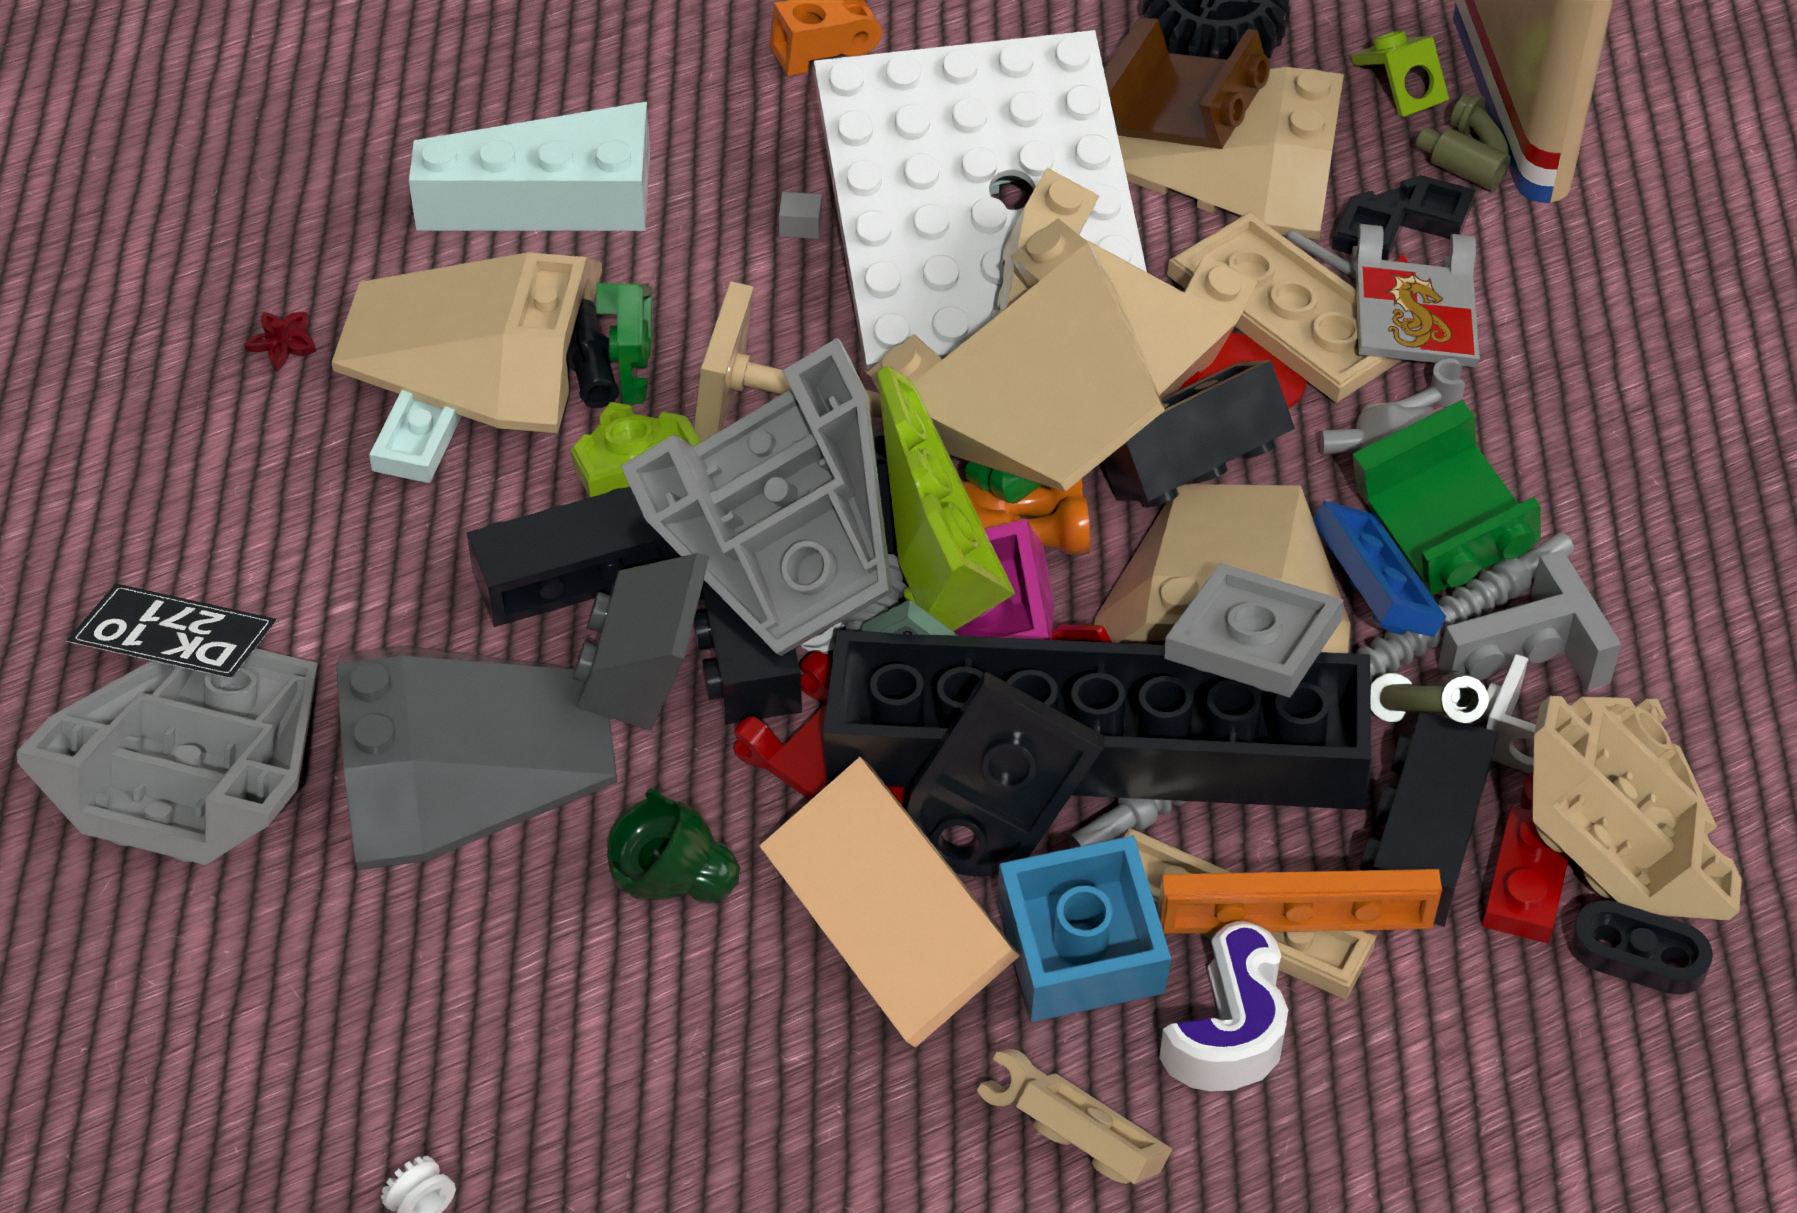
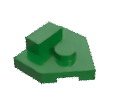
[596,283,652,404]

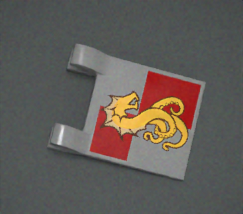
[1351,224,1480,367]

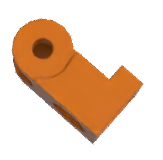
[769,0,882,76]

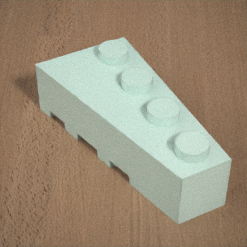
[409,102,650,231]

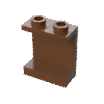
[1104,17,1270,149]

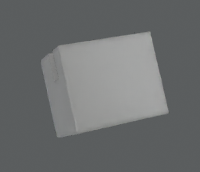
[779,192,822,239]

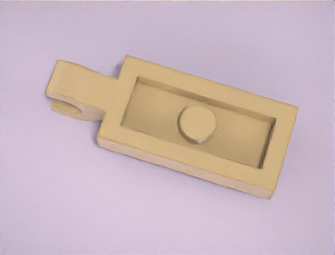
[977,1049,1172,1184]

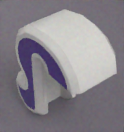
[1159,921,1288,1091]

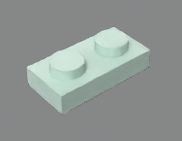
[369,390,462,483]

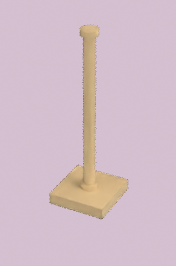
[694,281,882,441]

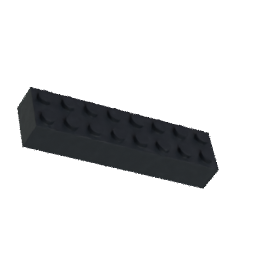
[823,630,1371,810]

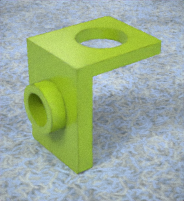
[1351,30,1449,117]

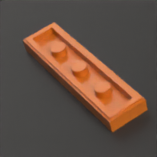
[1157,869,1442,934]

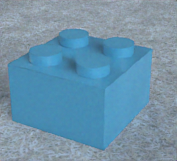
[997,835,1171,1022]

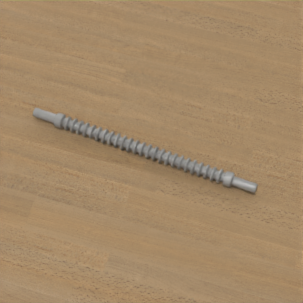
[1068,533,1574,848]

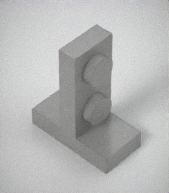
[1438,550,1622,691]

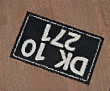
[66,583,278,679]

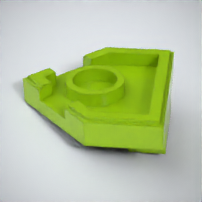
[570,402,702,497]

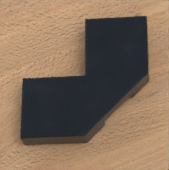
[1332,175,1476,261]

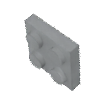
[1165,563,1343,698]

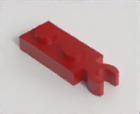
[1482,772,1569,944]

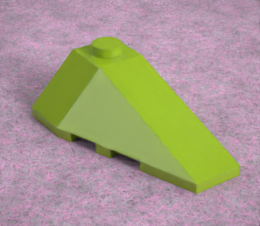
[877,365,1015,631]

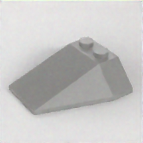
[621,338,892,656]
[17,648,318,865]

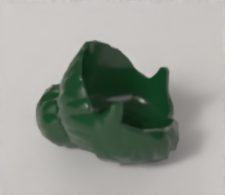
[607,788,741,904]

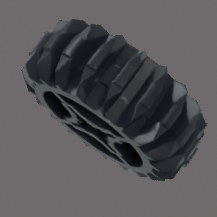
[1142,0,1291,60]

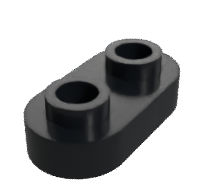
[1571,900,1713,995]

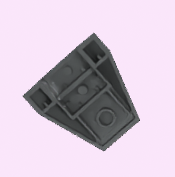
[336,645,618,870]

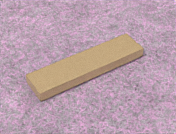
[1124,828,1377,1000]

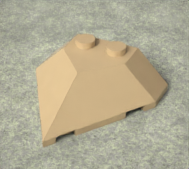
[1533,696,1742,920]

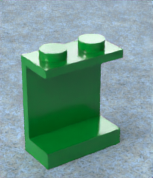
[1353,400,1541,595]

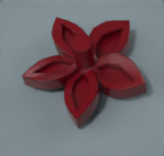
[244,312,316,372]

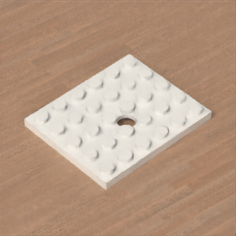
[813,30,1147,375]

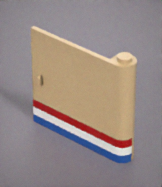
[1453,0,1614,203]

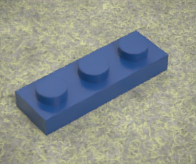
[1313,500,1446,637]

